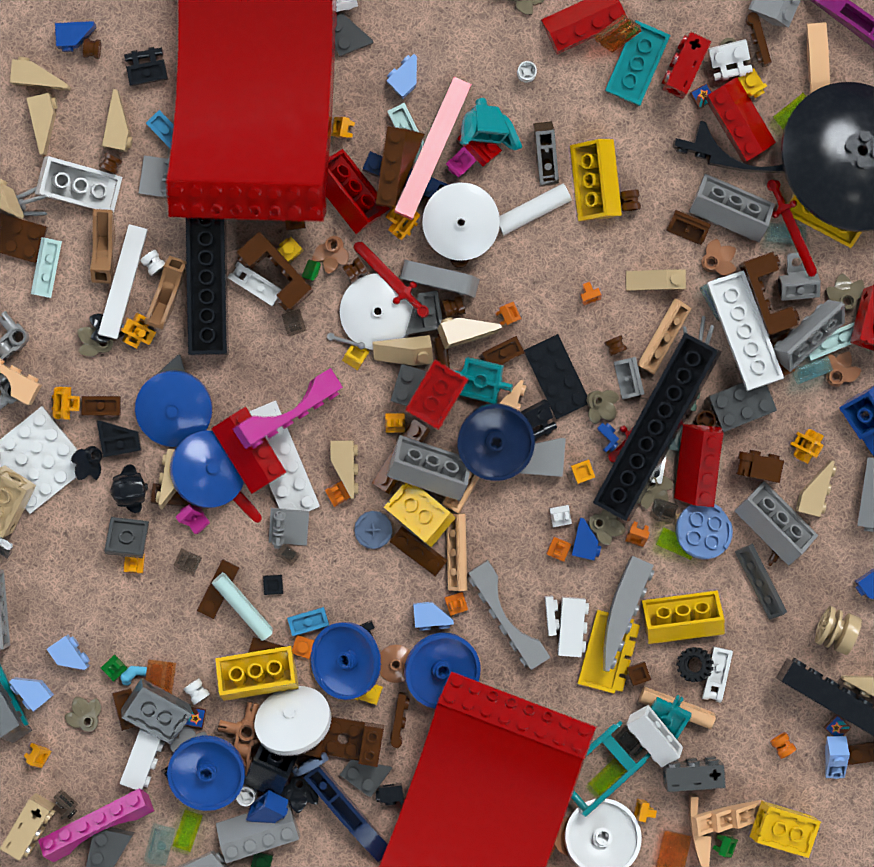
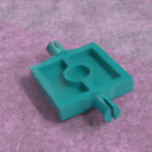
[454,357,513,403]
[650,695,692,739]

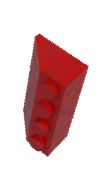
[541,0,628,54]
[705,77,776,163]
[326,149,390,234]
[211,407,286,494]
[674,424,723,507]

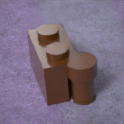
[736,450,784,483]

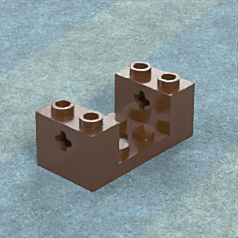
[237,231,314,311]
[739,252,800,335]
[301,716,384,767]

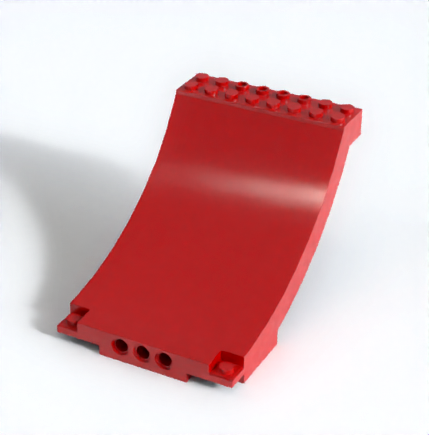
[166,0,337,222]
[379,672,596,867]

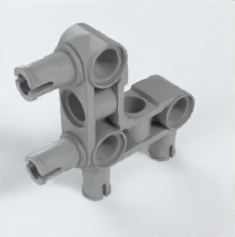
[0,311,29,410]

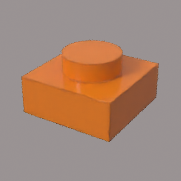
[292,635,315,659]

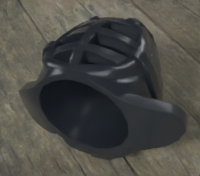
[110,464,148,514]

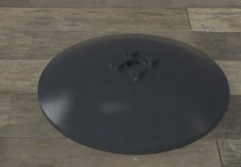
[781,82,874,232]

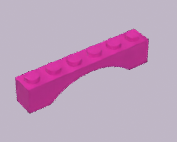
[233,368,343,449]
[38,788,154,862]

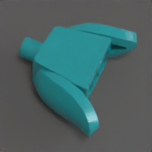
[460,98,522,150]

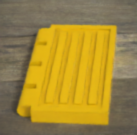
[577,609,640,694]

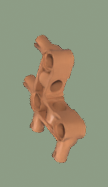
[218,702,260,776]

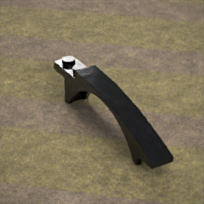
[672,121,784,173]

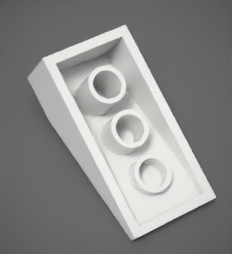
[35,156,122,213]

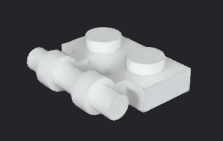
[708,39,753,81]

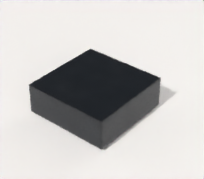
[263,574,284,595]

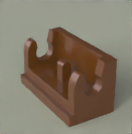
[666,210,711,245]

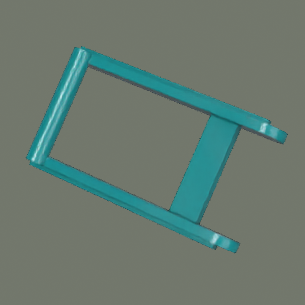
[571,720,651,817]

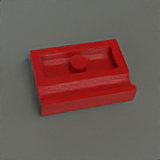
[457,135,502,167]

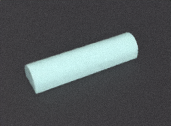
[212,572,273,641]

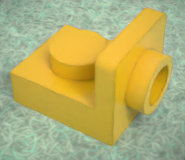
[738,68,767,99]
[355,684,383,705]

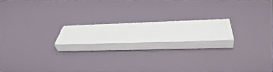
[98,224,148,340]

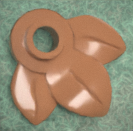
[312,236,349,274]
[701,239,737,275]
[824,351,861,387]

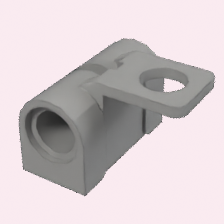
[778,253,821,301]

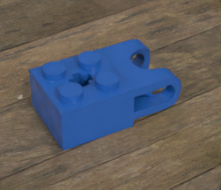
[839,385,874,456]

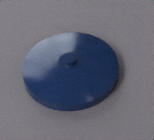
[457,403,535,481]

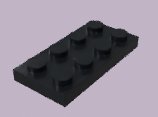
[524,334,588,419]

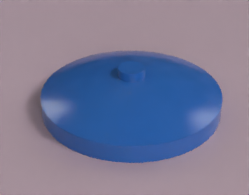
[135,370,213,447]
[170,431,244,508]
[311,622,381,700]
[404,633,481,709]
[167,736,245,811]

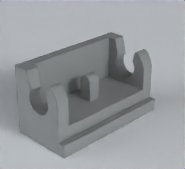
[614,357,644,399]

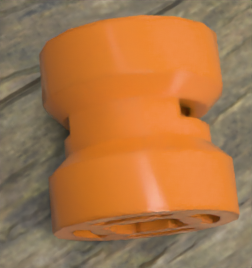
[770,732,797,759]

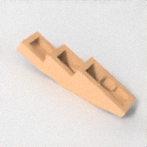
[807,22,830,93]
[689,794,711,867]
[692,800,765,837]

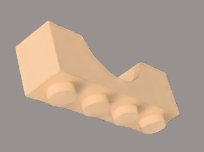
[0,358,42,405]

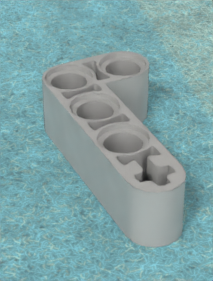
[400,260,480,298]

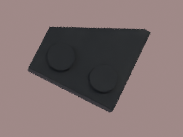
[97,420,142,457]

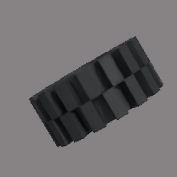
[676,647,714,682]

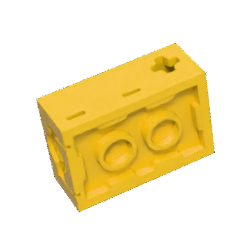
[384,482,456,547]
[749,800,821,858]

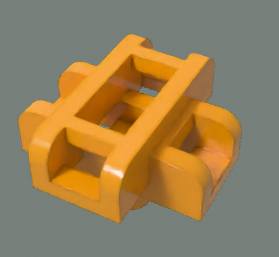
[386,207,420,240]
[120,313,156,349]
[51,387,80,420]
[790,429,824,464]

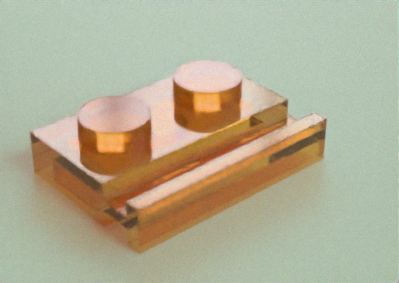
[594,14,642,53]
[146,659,176,694]
[656,830,692,867]

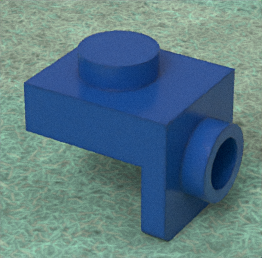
[596,423,619,453]

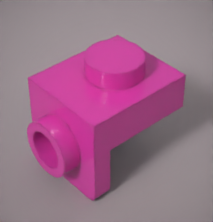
[446,146,477,177]
[176,504,210,534]

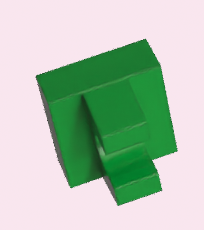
[101,654,128,682]
[713,834,738,858]

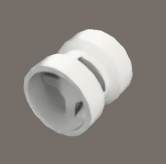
[517,61,537,83]
[140,250,165,276]
[184,678,210,705]
[236,784,258,806]

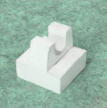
[549,505,572,527]

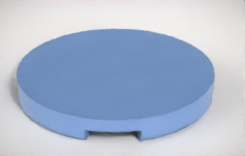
[676,504,733,560]

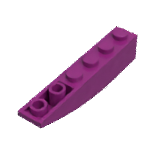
[810,0,874,48]

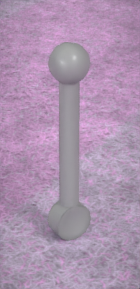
[327,333,365,349]

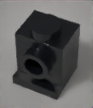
[376,783,404,806]

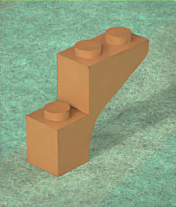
[90,209,116,284]
[144,256,186,330]

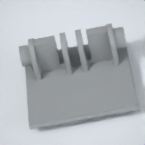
[139,155,170,198]
[269,508,309,549]

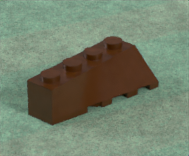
[376,126,425,208]

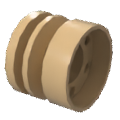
[815,606,862,655]

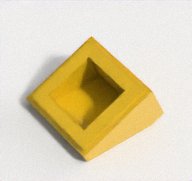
[342,345,370,370]

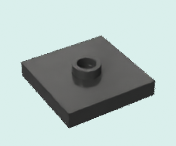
[104,517,149,559]

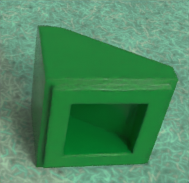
[302,259,321,282]

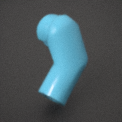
[120,666,147,686]

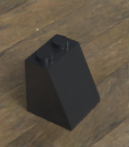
[244,744,298,795]

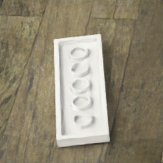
[707,270,784,391]
[249,400,320,511]

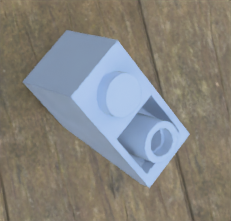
[386,54,417,99]
[413,602,454,631]
[47,634,90,670]
[9,677,54,711]
[825,736,849,779]

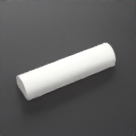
[499,184,572,236]

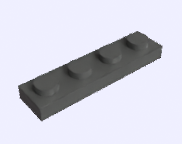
[735,544,787,620]

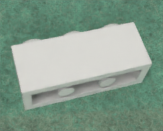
[557,597,589,657]
[627,705,683,768]
[120,729,165,790]

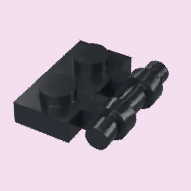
[124,47,168,86]
[521,399,557,442]

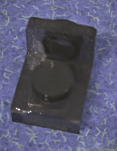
[613,725,643,757]
[53,789,78,821]

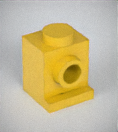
[277,237,304,263]

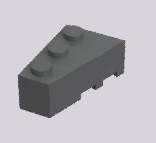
[0,682,32,743]
[86,827,135,867]

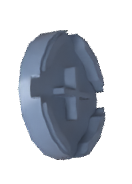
[354,511,393,549]
[292,752,329,777]

